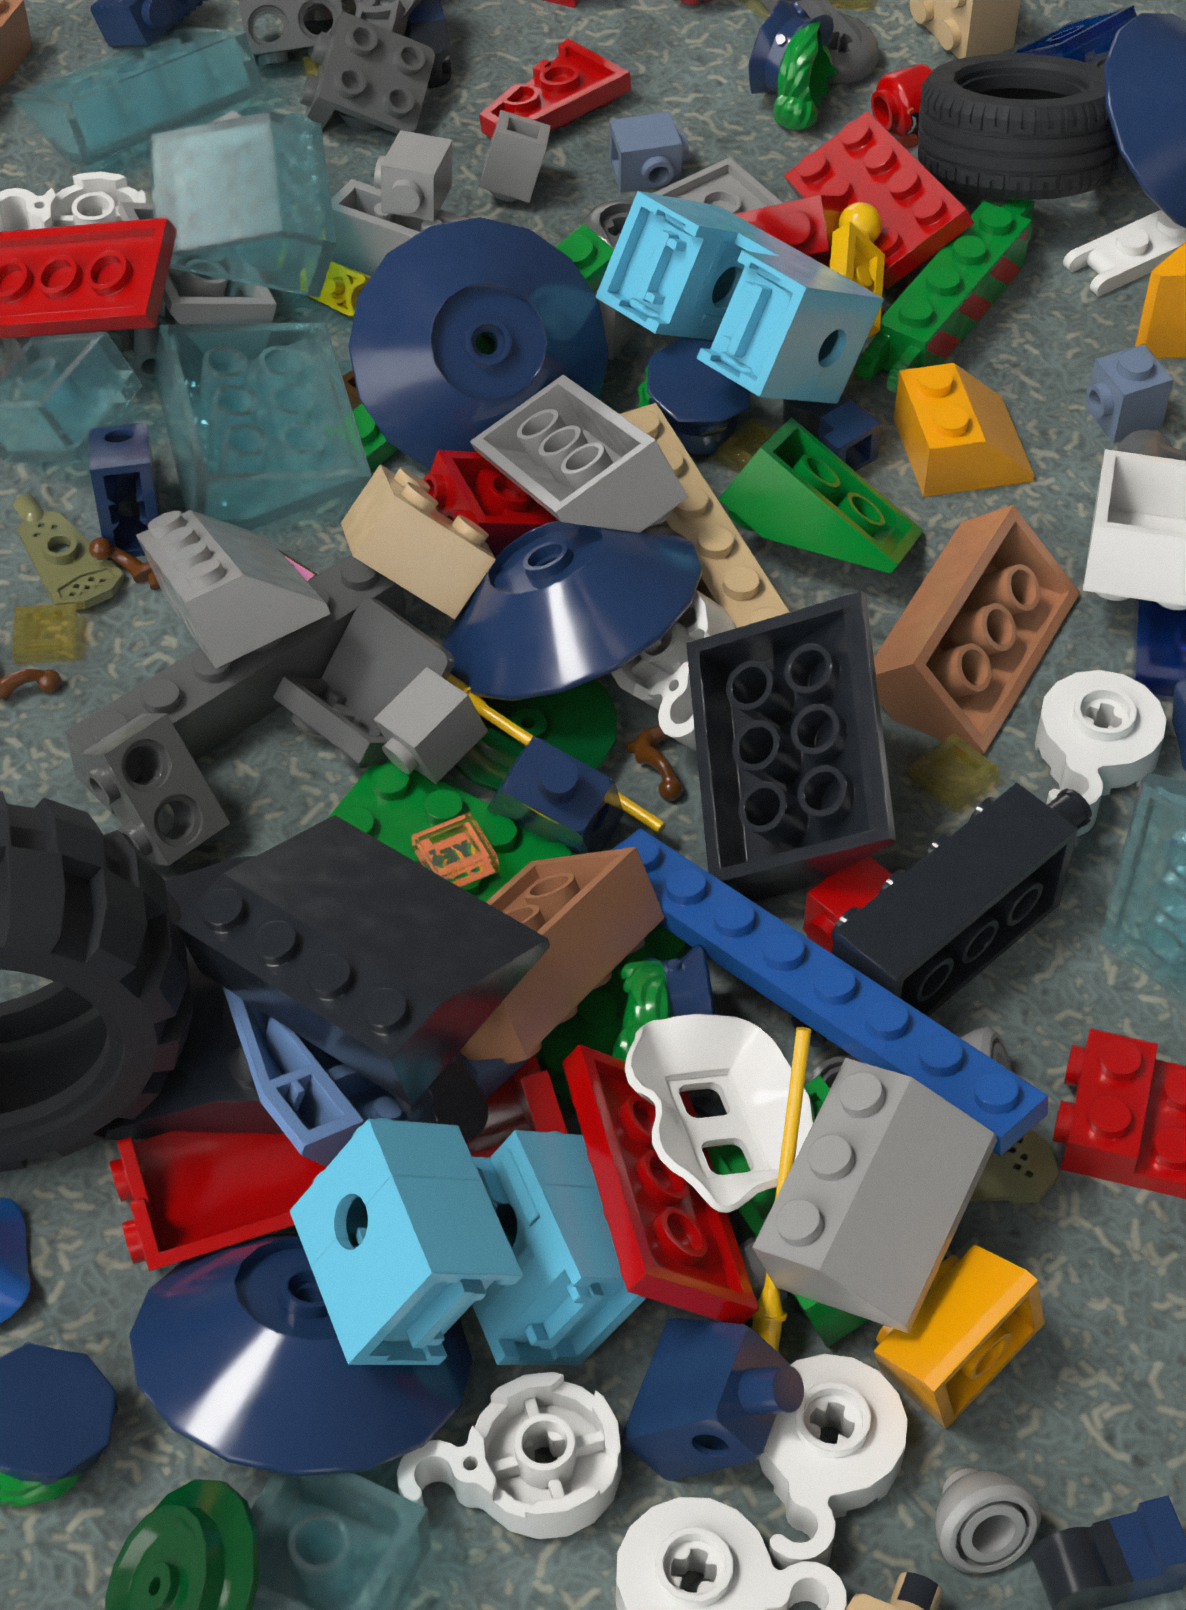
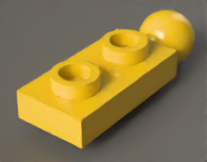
[830,202,885,338]

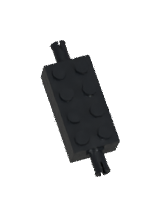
[791,783,1092,1048]

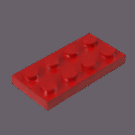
[784,111,975,290]
[0,217,178,339]
[562,1044,759,1324]

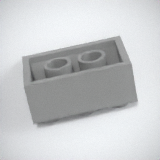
[118,202,277,360]
[752,1058,997,1333]

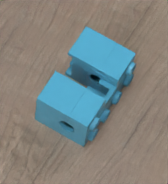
[595,191,884,404]
[290,1118,646,1365]

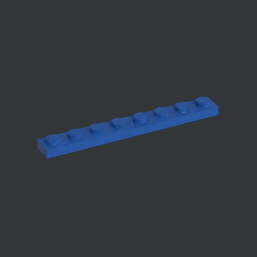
[612,828,1048,1156]

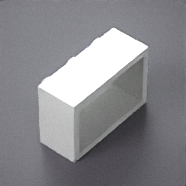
[1083,449,1186,610]

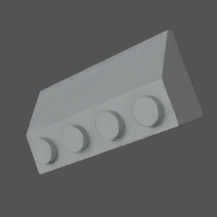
[469,375,688,533]
[136,510,330,669]

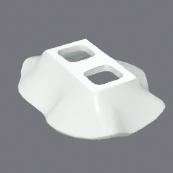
[625,1014,815,1213]

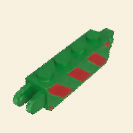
[856,199,1035,393]

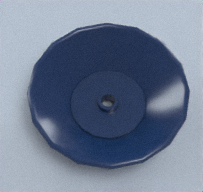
[1104,13,1186,228]
[348,217,609,471]
[442,521,703,701]
[129,1233,473,1477]

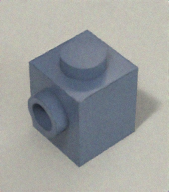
[609,112,689,193]
[1085,344,1173,443]

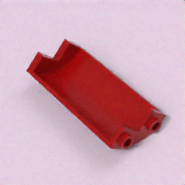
[109,1054,568,1272]

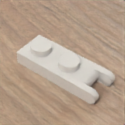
[1063,210,1186,297]

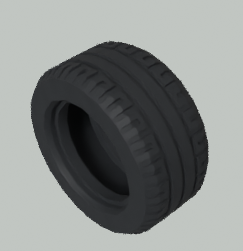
[918,53,1119,200]

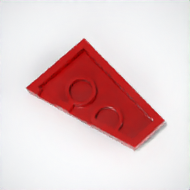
[479,38,632,138]

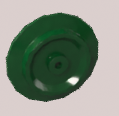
[454,679,617,792]
[105,1479,260,1610]

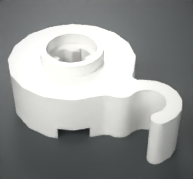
[0,171,147,232]
[611,590,735,752]
[1035,670,1166,836]
[757,1354,908,1570]
[397,1372,622,1539]
[616,1497,847,1610]

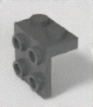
[299,11,435,134]
[273,598,454,768]

